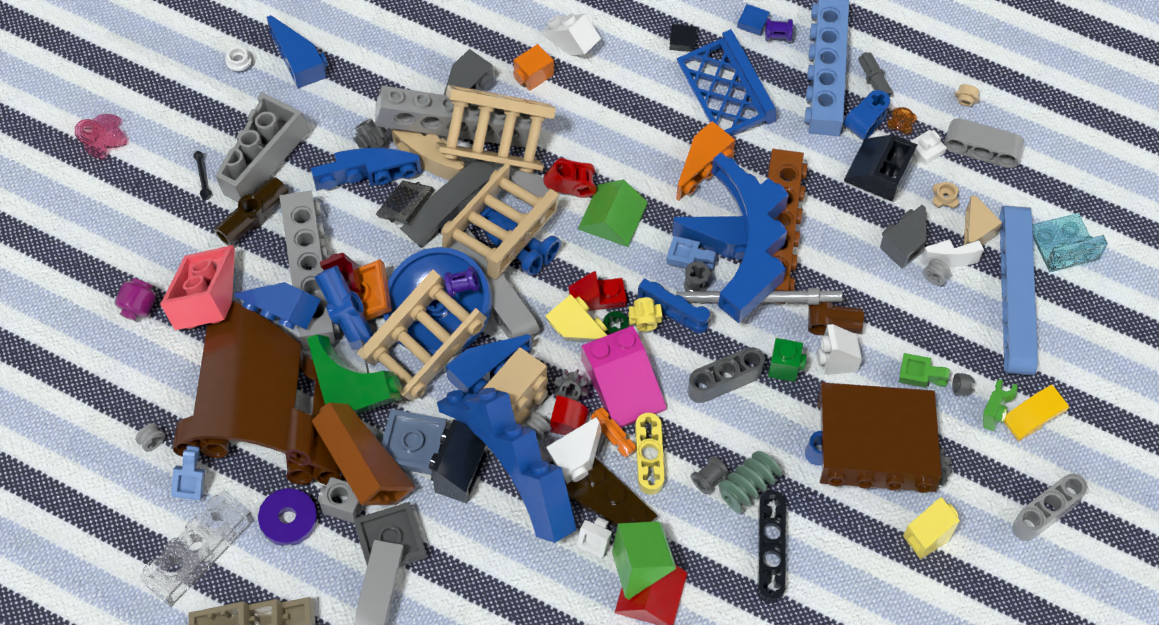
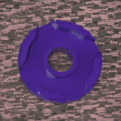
[258,488,317,546]

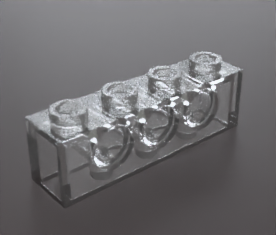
[140,489,254,607]

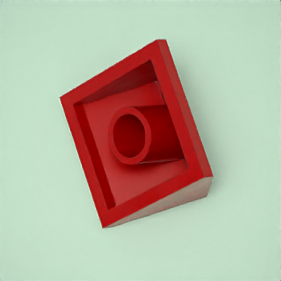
[615,565,687,625]

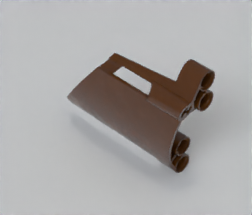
[173,301,342,485]

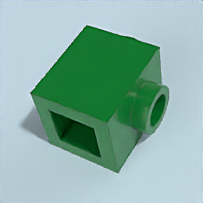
[768,338,807,382]

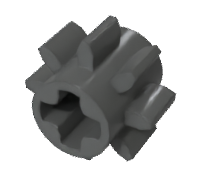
[353,118,387,149]
[554,369,588,402]

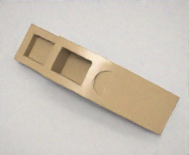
[392,129,466,181]

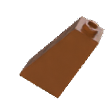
[312,402,415,505]

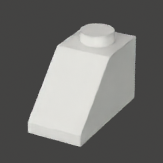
[546,418,602,483]

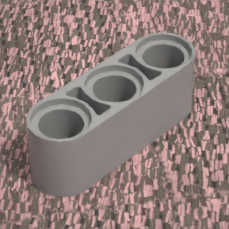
[944,118,1024,168]
[1012,473,1088,541]

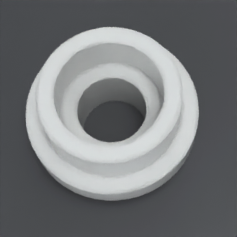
[225,46,251,71]

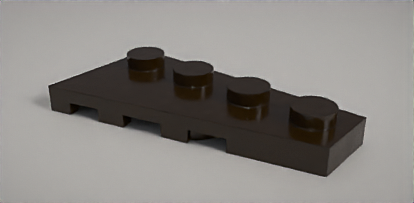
[549,458,658,527]

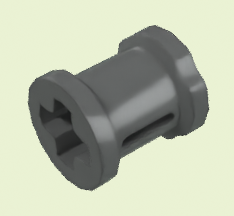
[684,261,710,291]
[690,456,729,494]

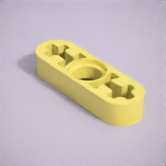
[635,413,664,495]

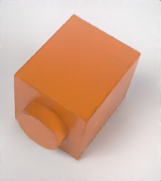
[513,44,554,91]

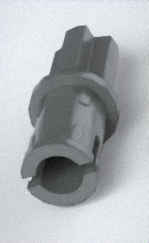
[858,52,894,97]

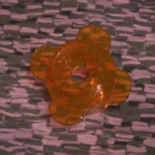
[887,107,917,134]

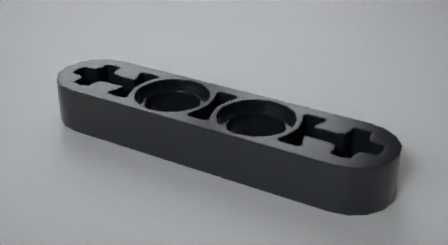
[757,491,786,604]

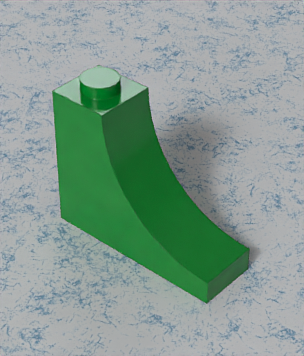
[307,334,401,415]

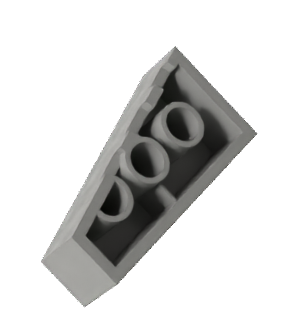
[215,92,309,202]

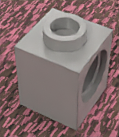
[318,477,363,523]

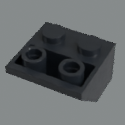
[844,134,918,202]
[429,419,488,503]

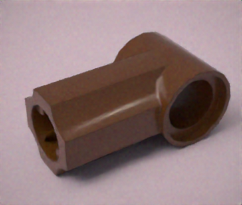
[808,302,864,335]

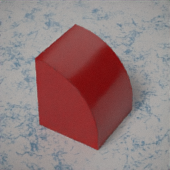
[550,395,590,435]

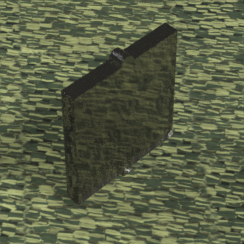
[376,180,435,224]

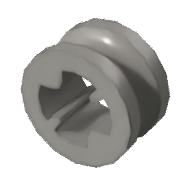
[923,259,951,286]
[522,413,551,441]
[135,423,165,452]

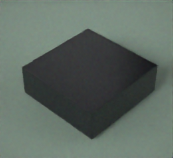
[669,24,697,52]

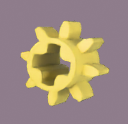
[628,298,663,332]

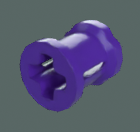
[765,18,793,42]
[444,266,479,297]

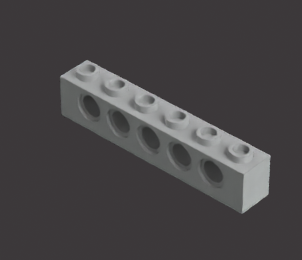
[375,86,532,148]
[279,190,340,350]

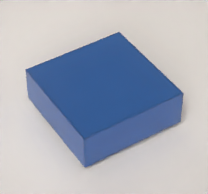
[737,4,770,36]

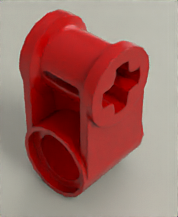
[543,158,597,198]

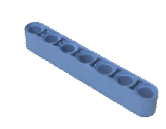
[999,205,1038,375]

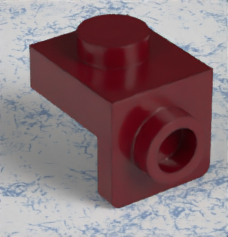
[320,253,361,293]

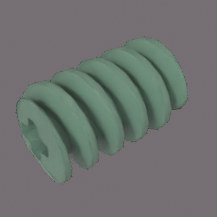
[718,451,782,514]

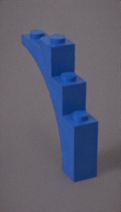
[712,152,789,323]
[437,388,577,543]

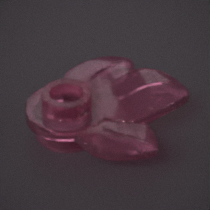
[74,114,127,160]

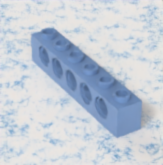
[804,0,849,136]

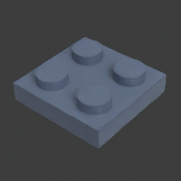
[381,409,447,475]

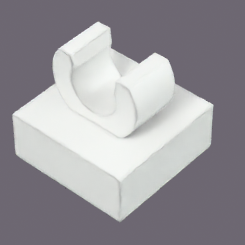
[911,130,946,166]
[576,517,612,558]

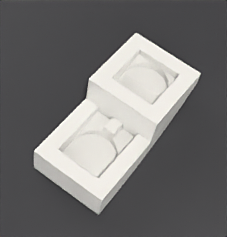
[920,239,984,268]

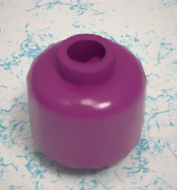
[114,278,156,321]

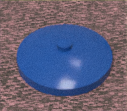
[383,247,492,356]

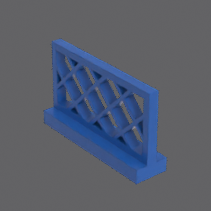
[676,29,777,136]

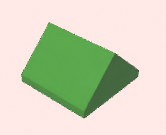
[578,179,648,247]
[612,521,676,600]

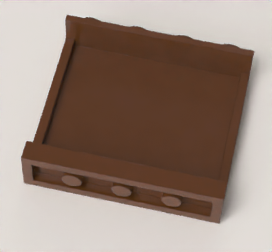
[817,382,941,493]

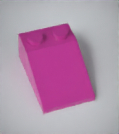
[581,326,667,428]

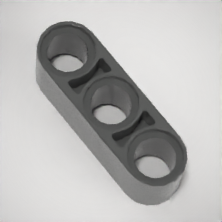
[687,347,765,403]

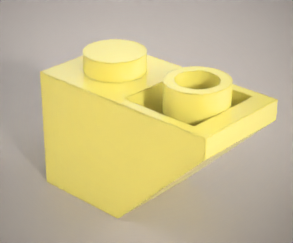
[545,294,608,342]
[903,497,960,559]

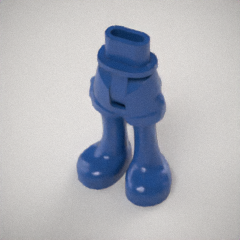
[479,206,561,276]

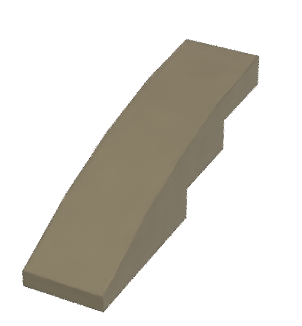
[189,597,315,625]

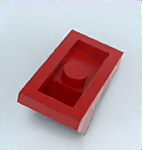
[568,271,627,311]

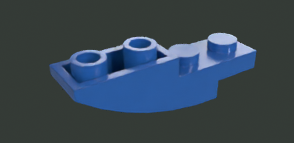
[311,148,422,191]

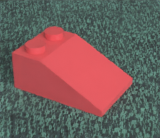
[160,245,235,330]

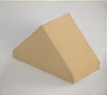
[964,195,1002,246]

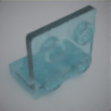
[1032,213,1108,273]

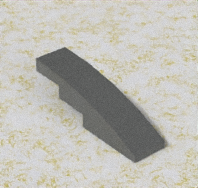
[400,159,495,248]

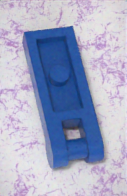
[637,278,710,334]

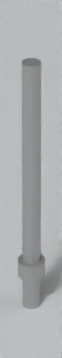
[676,288,843,305]

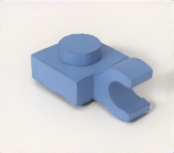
[666,236,716,271]
[171,445,205,500]

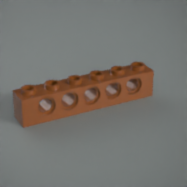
[768,148,808,304]

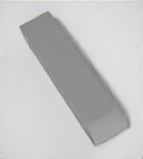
[449,230,539,339]

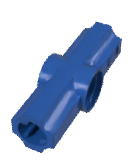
[314,265,374,351]

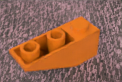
[676,121,735,201]

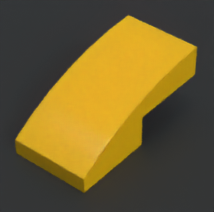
[1003,385,1069,442]

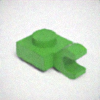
[898,353,950,388]
[983,379,1017,431]

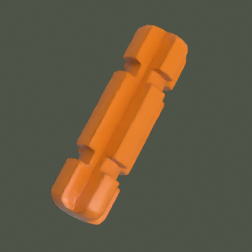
[591,407,637,458]

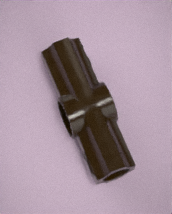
[214,177,289,246]

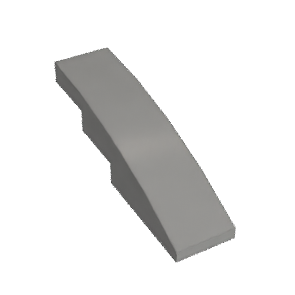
[354,540,404,625]

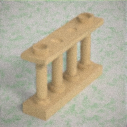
[435,84,556,173]
[441,163,559,280]
[357,269,487,402]

